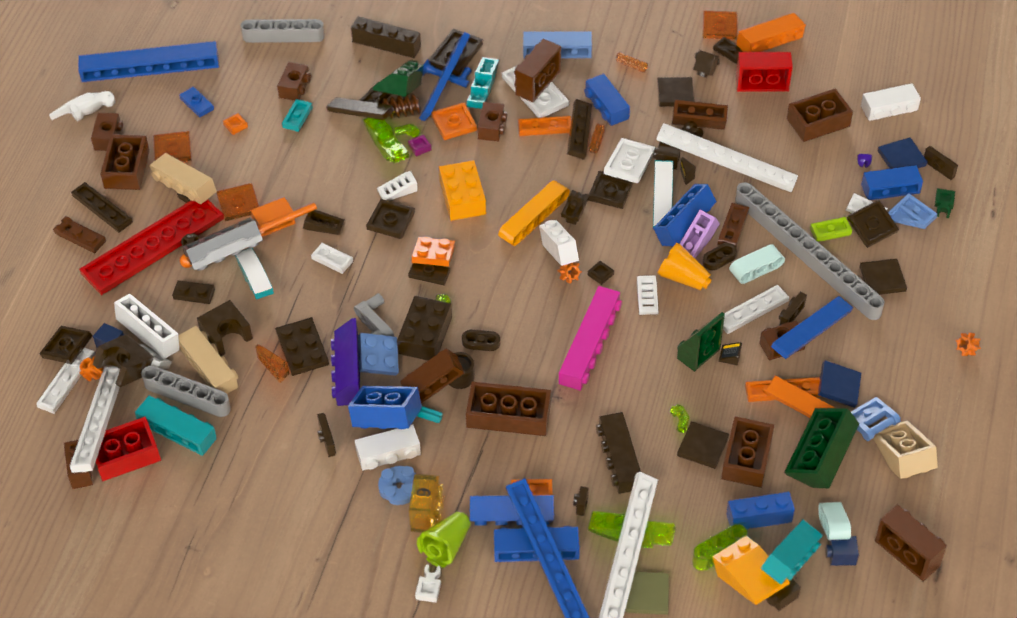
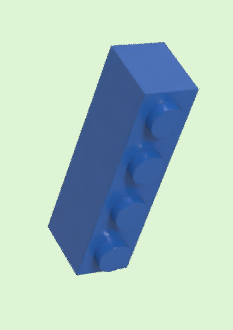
[653,184,717,247]
[470,495,554,525]
[494,526,579,562]

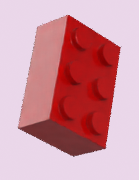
[736,52,793,92]
[95,416,161,482]

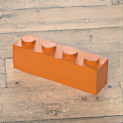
[736,13,806,52]

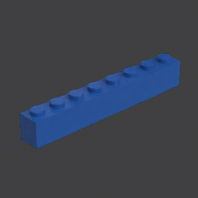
[78,41,219,82]

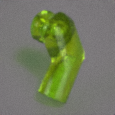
[394,124,420,138]
[670,404,690,433]

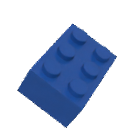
[348,386,422,430]

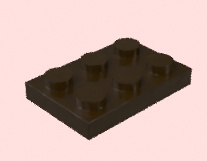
[429,29,483,76]
[275,317,329,376]

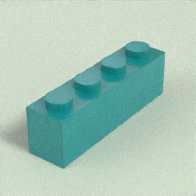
[135,395,217,456]
[760,520,823,584]

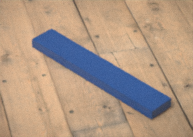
[419,32,470,121]
[771,296,853,359]

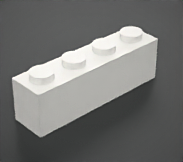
[114,294,179,359]

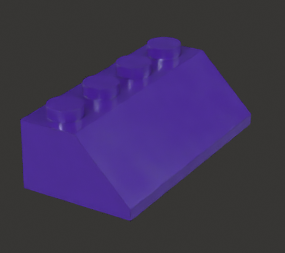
[331,318,360,406]

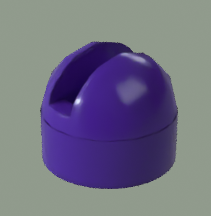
[857,154,872,168]

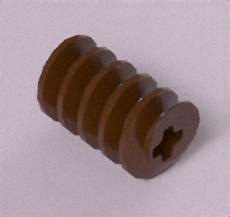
[383,93,421,120]

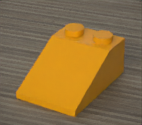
[713,536,790,605]

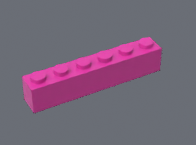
[559,286,622,391]

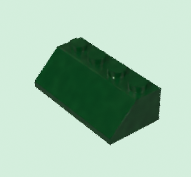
[784,408,860,489]

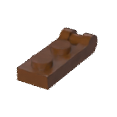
[717,203,749,247]
[53,216,106,254]

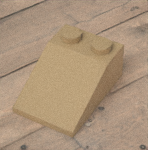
[873,421,938,479]

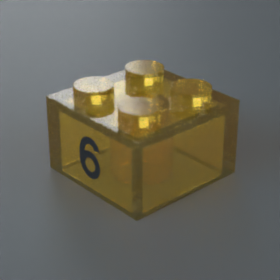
[409,474,444,532]

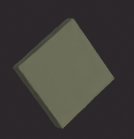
[625,572,669,615]

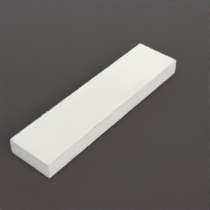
[723,285,789,334]
[36,347,96,414]

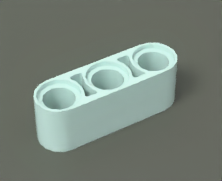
[729,244,785,284]
[818,502,851,540]

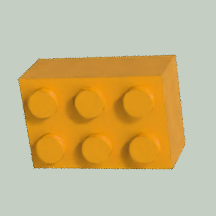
[439,160,486,221]

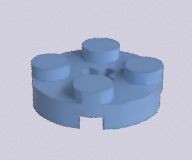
[378,466,420,505]

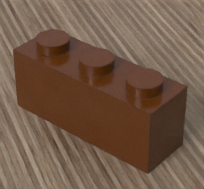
[672,100,728,130]
[400,348,464,404]

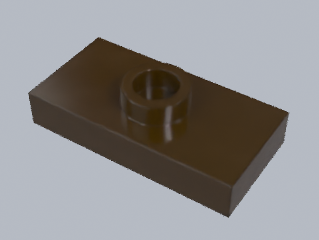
[924,146,958,180]
[408,263,450,286]
[317,413,336,457]

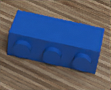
[584,74,630,126]
[861,165,923,200]
[726,492,795,532]

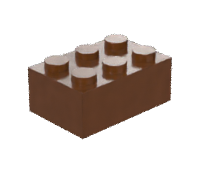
[514,38,561,103]
[787,88,853,142]
[100,134,150,190]
[721,416,775,488]
[875,504,947,582]

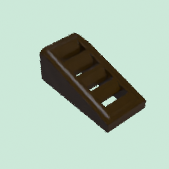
[303,210,345,235]

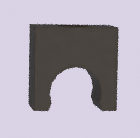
[197,300,253,357]
[92,334,154,388]

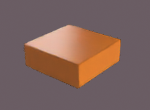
[223,113,248,135]

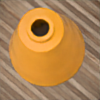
[658,243,712,291]

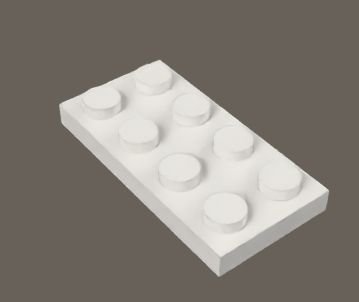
[502,66,569,118]

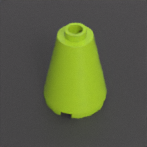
[417,512,471,568]

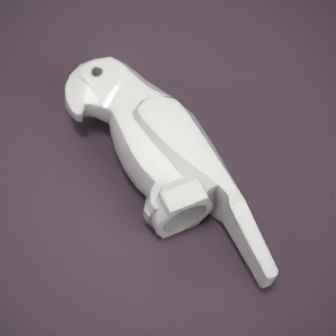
[49,91,115,122]

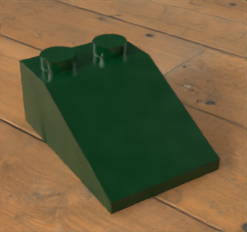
[677,312,725,372]

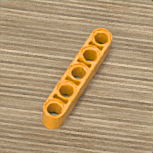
[498,180,570,246]

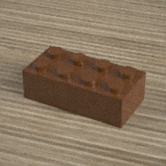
[466,381,551,436]

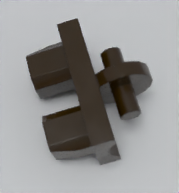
[561,190,589,225]

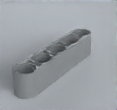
[240,19,325,43]
[141,365,231,417]

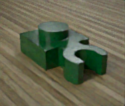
[934,188,955,218]

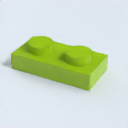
[810,217,852,242]

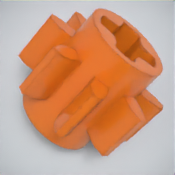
[557,262,582,284]
[955,333,981,356]
[79,356,104,382]

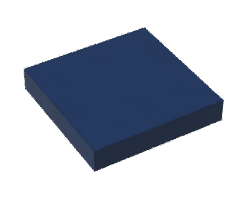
[878,137,927,169]
[818,360,861,408]

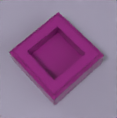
[408,135,432,156]

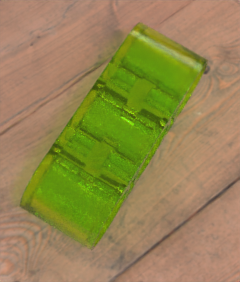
[692,524,747,571]

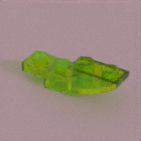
[363,118,409,164]
[588,511,676,548]

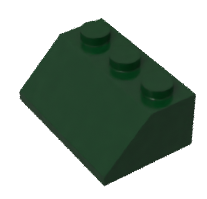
[373,60,424,97]

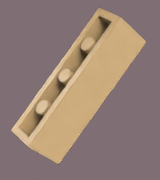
[150,153,217,204]
[178,326,238,394]

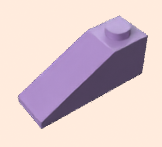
[680,210,720,258]

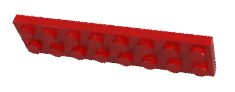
[79,199,224,296]

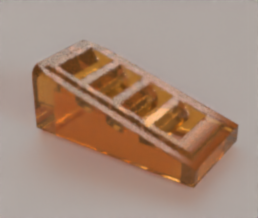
[255,344,290,383]

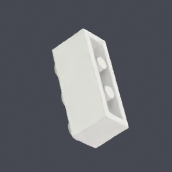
[861,84,921,121]
[539,220,579,266]
[355,425,421,471]

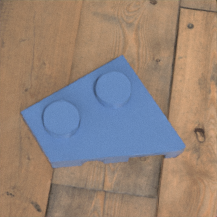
[888,193,937,229]

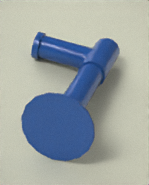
[422,59,471,88]

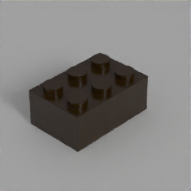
[397,296,452,361]

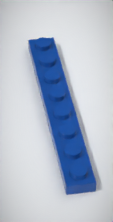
[506,478,589,618]

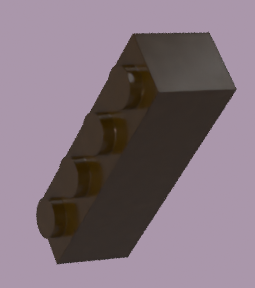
[351,16,421,59]
[596,412,641,494]

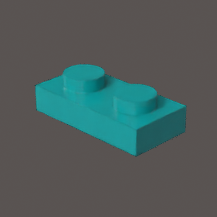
[282,99,313,132]

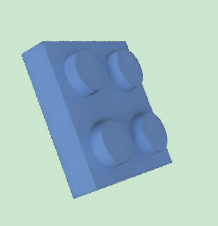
[358,333,399,376]

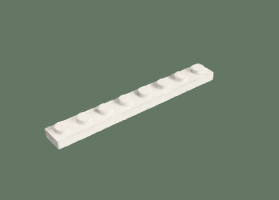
[656,123,798,192]
[70,366,120,473]
[599,472,658,618]

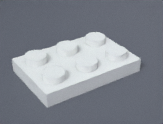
[604,138,655,183]

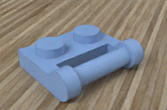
[851,397,901,441]

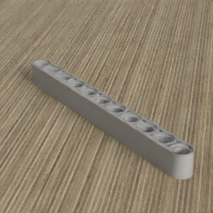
[735,182,885,320]

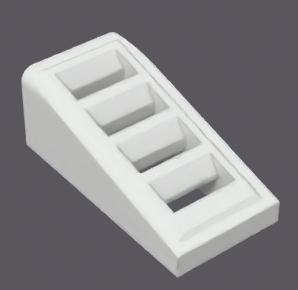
[377,171,418,201]
[637,275,658,315]

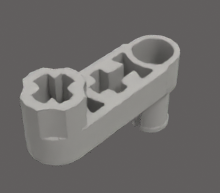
[353,293,394,337]

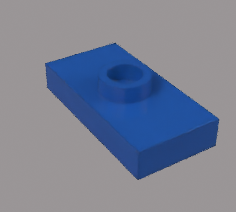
[179,87,214,117]

